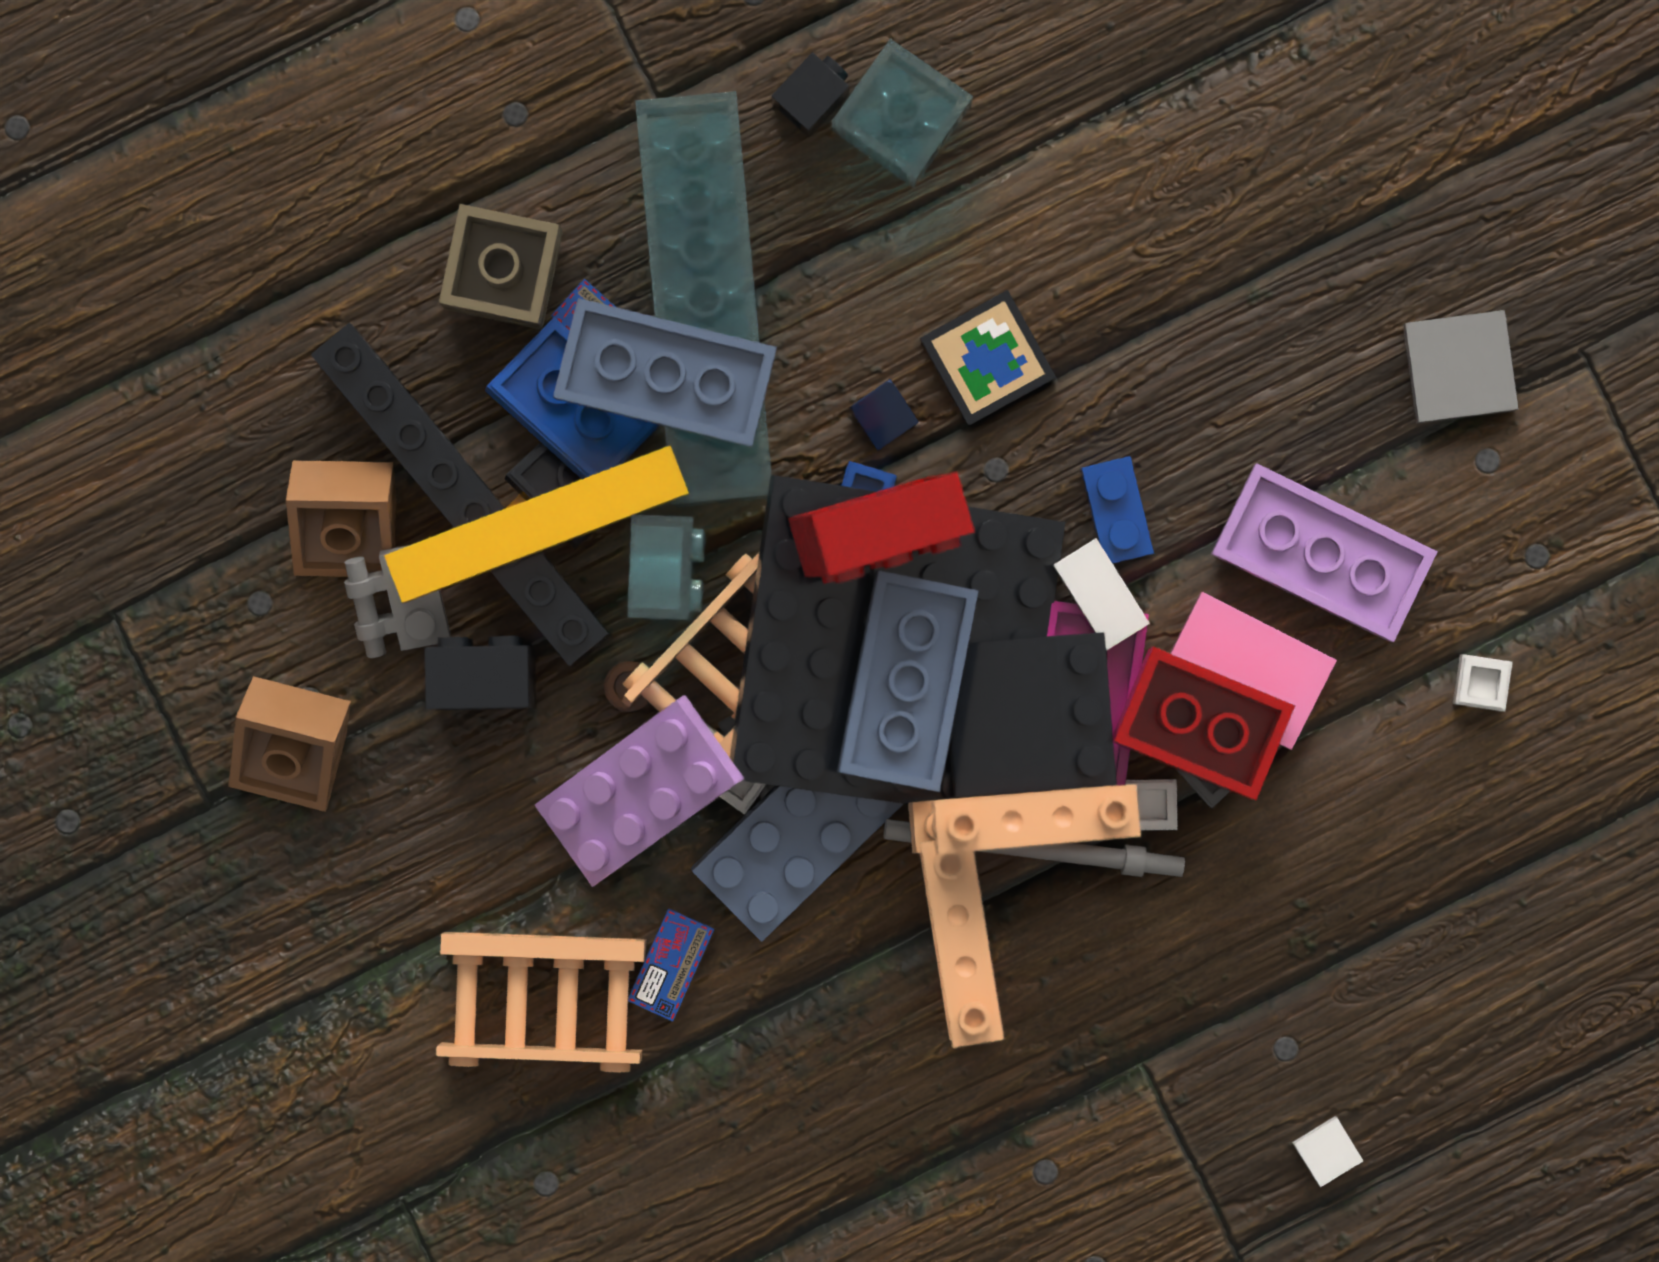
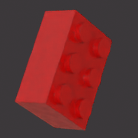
[788,472,975,584]
[1113,646,1295,800]

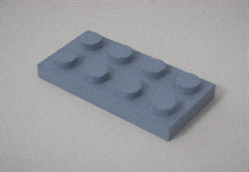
[553,298,777,448]
[837,571,978,792]
[690,786,903,942]

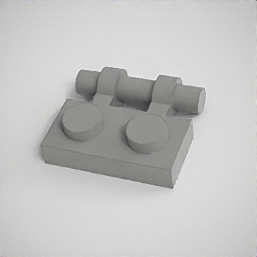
[344,545,451,658]

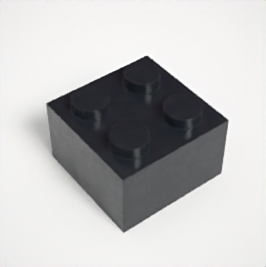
[425,636,536,710]

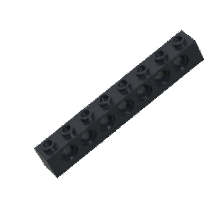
[311,322,612,668]

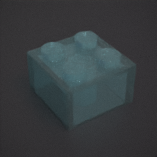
[832,39,973,188]
[628,515,706,623]

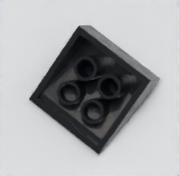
[949,632,1117,797]

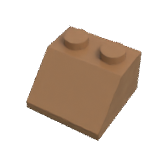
[286,460,397,577]
[228,676,351,812]

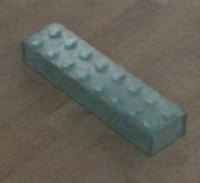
[635,91,772,508]

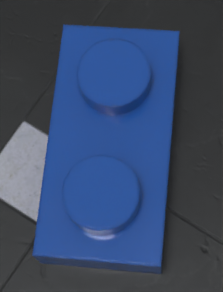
[1080,456,1154,564]

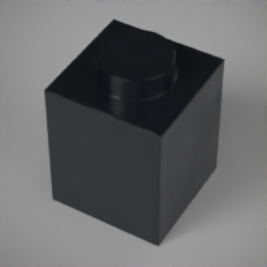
[771,52,849,138]

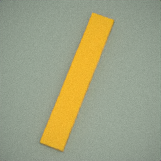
[384,445,689,604]

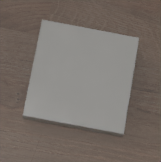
[1403,310,1518,424]

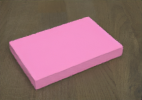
[1170,592,1337,750]

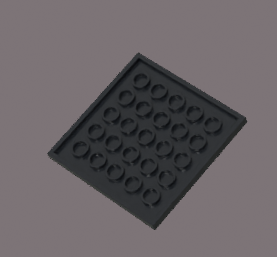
[730,475,1066,804]

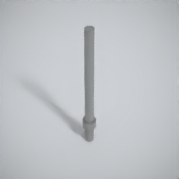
[884,819,1185,877]

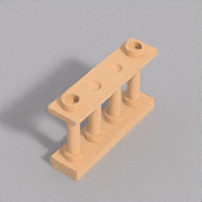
[622,553,759,758]
[908,784,1141,854]
[919,840,1004,1048]
[436,932,647,1072]

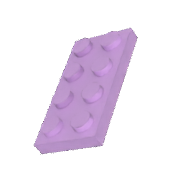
[1211,463,1437,643]
[535,695,744,887]

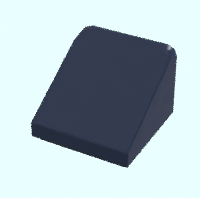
[849,379,919,451]

